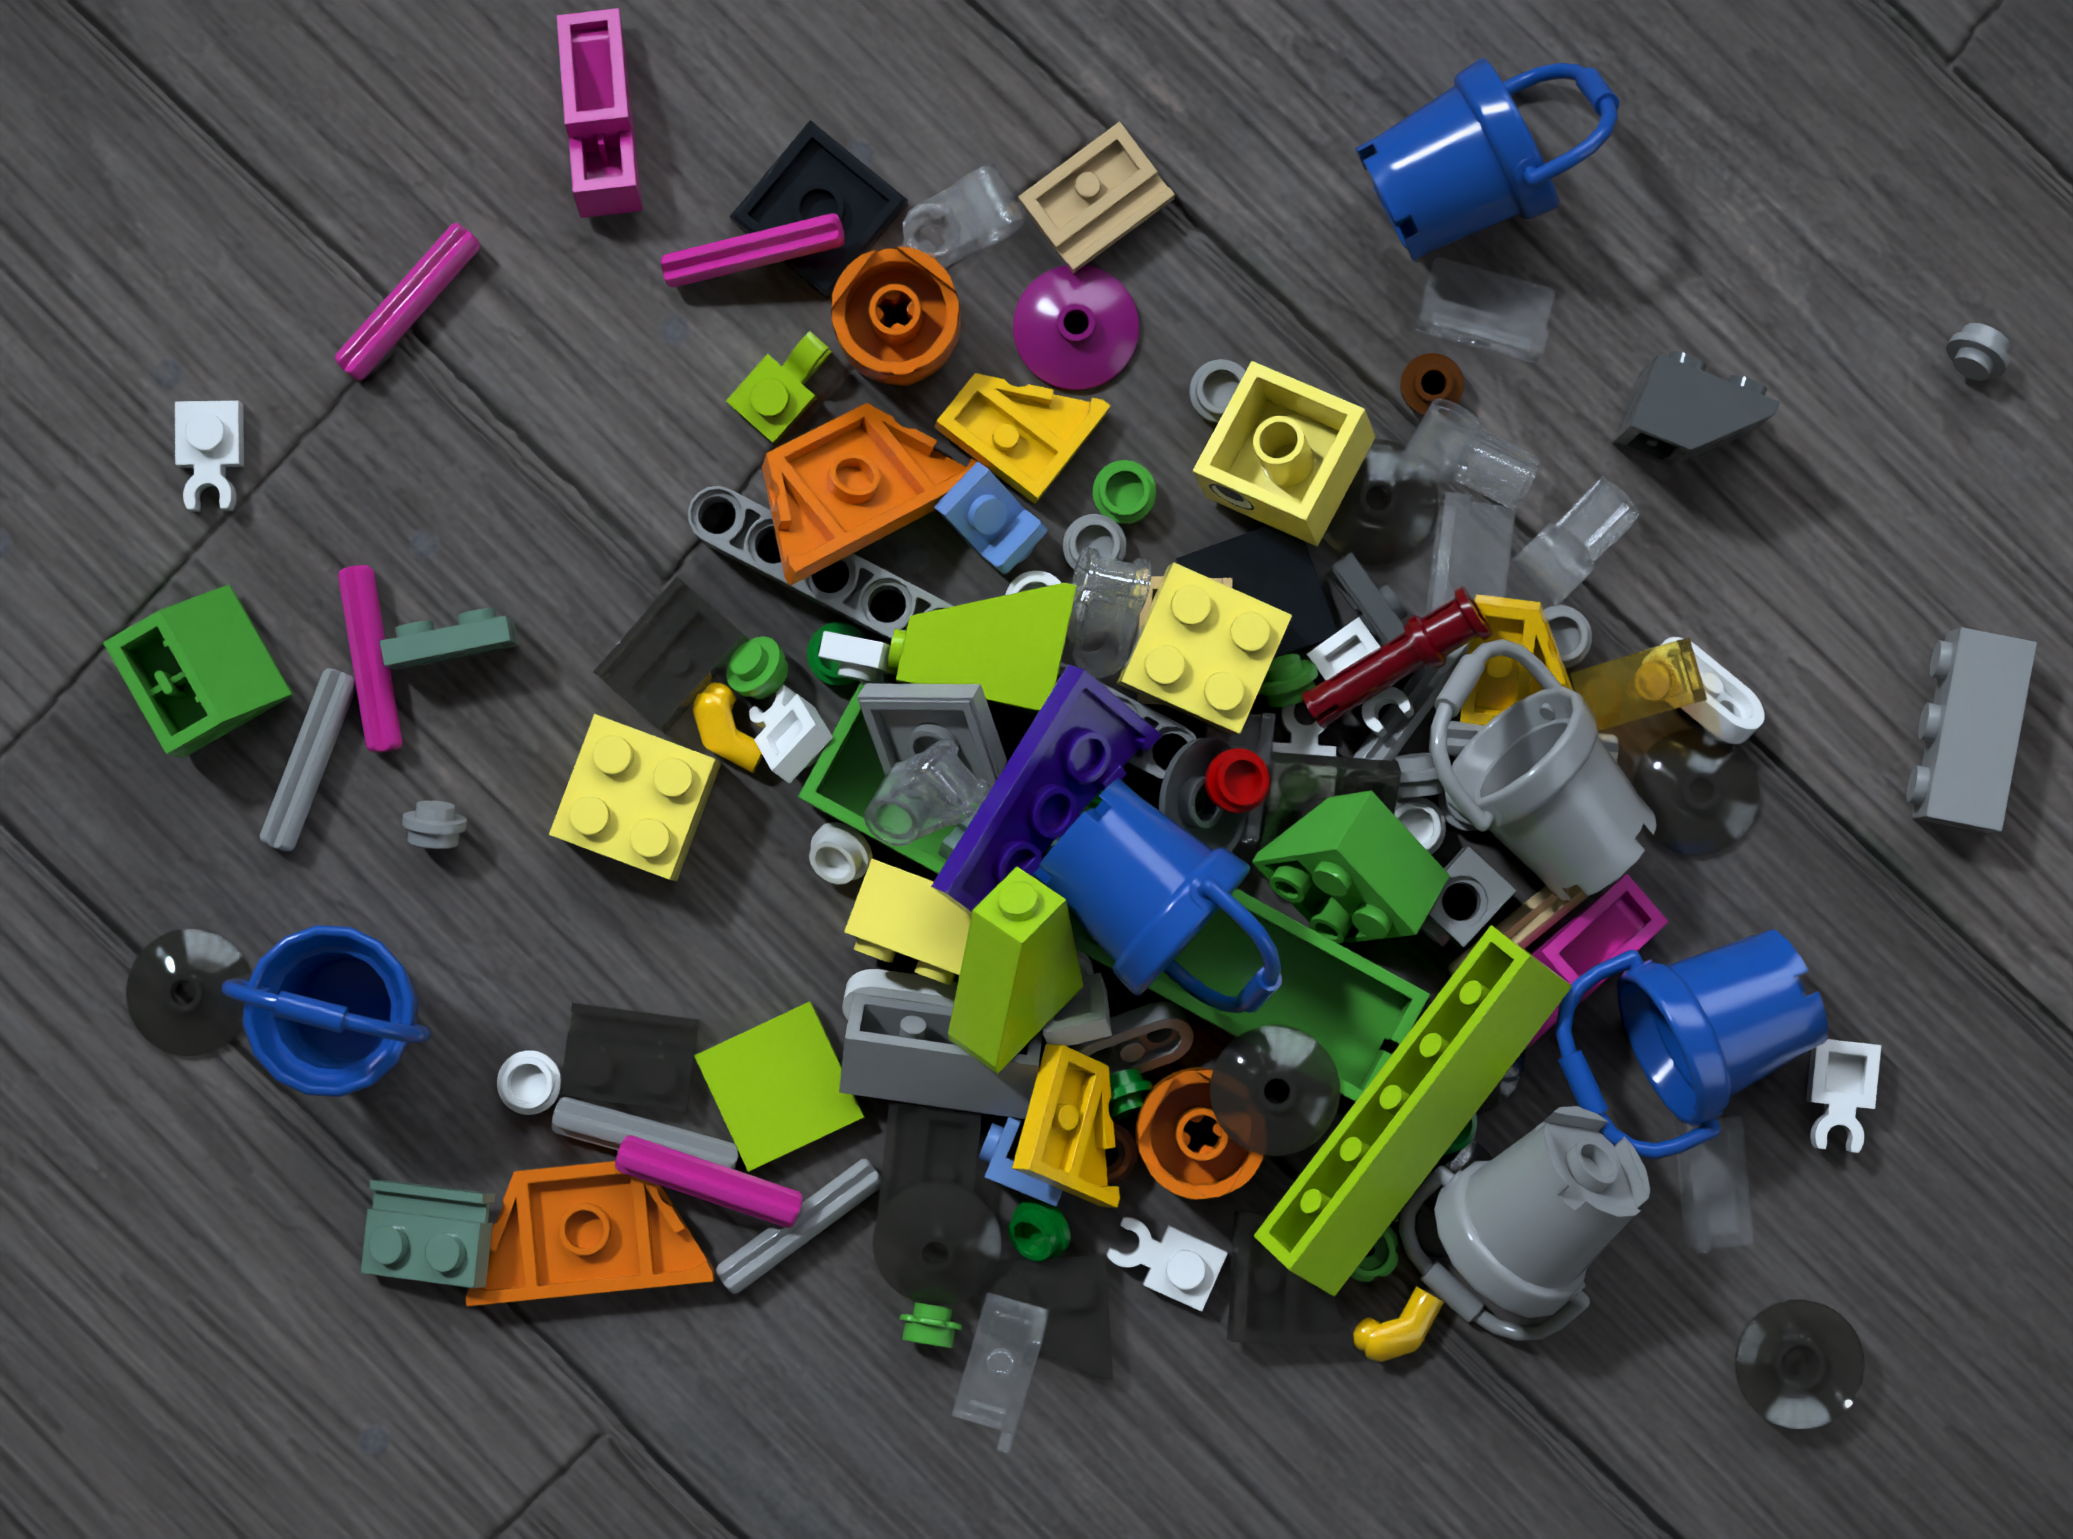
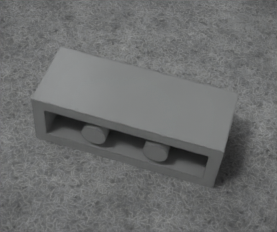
[1906,627,2037,833]
[839,993,1043,1119]

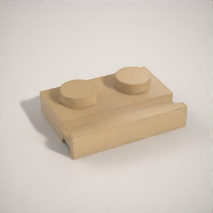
[1018,121,1175,274]

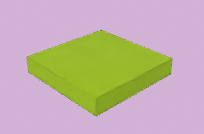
[694,1001,865,1172]

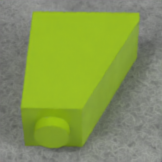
[887,583,1077,714]
[948,867,1084,1074]

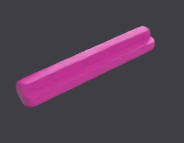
[661,213,845,288]
[335,223,480,381]
[338,565,403,753]
[615,1135,803,1228]

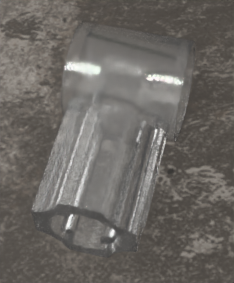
[1402,399,1540,510]
[1511,476,1641,606]

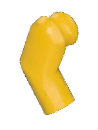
[692,682,763,773]
[1353,1286,1444,1362]

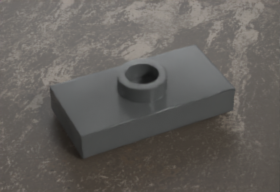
[1328,552,1408,647]

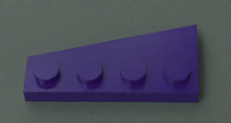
[931,664,1162,916]

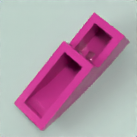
[556,8,643,218]
[1525,873,1669,1049]

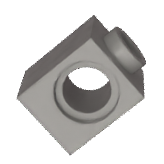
[1420,847,1516,948]

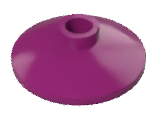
[1013,265,1139,391]

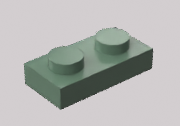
[380,608,519,671]

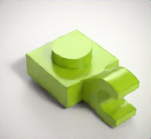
[726,331,832,445]

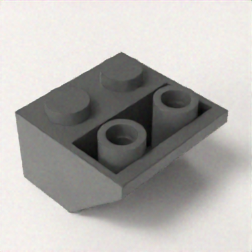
[1612,351,1780,467]

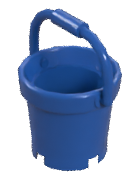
[1355,58,1619,261]
[1032,778,1282,1013]
[221,925,431,1097]
[1555,929,1828,1159]

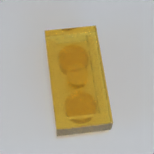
[1570,638,1707,732]

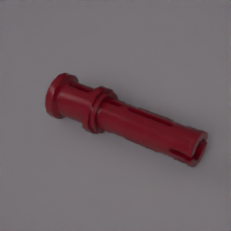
[1302,586,1493,729]

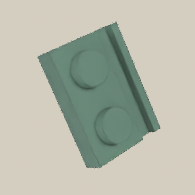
[361,1180,496,1288]

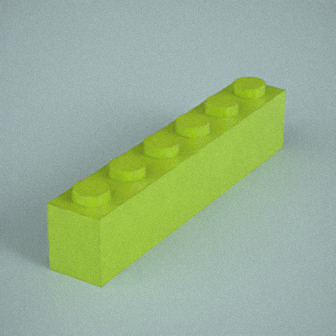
[1254,925,1572,1297]

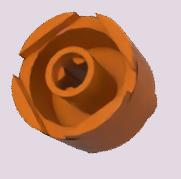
[831,247,961,386]
[1135,1067,1267,1200]

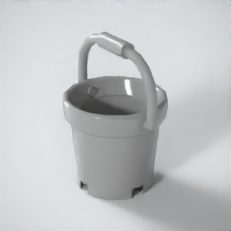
[1431,639,1657,900]
[1399,1106,1651,1341]

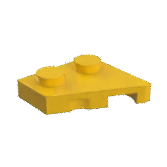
[935,373,1111,504]
[1460,594,1574,726]
[1012,1044,1120,1208]

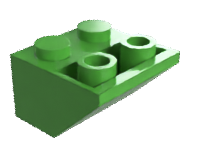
[103,584,294,758]
[1252,791,1450,944]

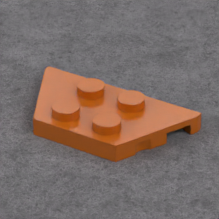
[762,403,977,586]
[466,1161,715,1306]

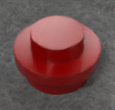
[1205,748,1270,813]

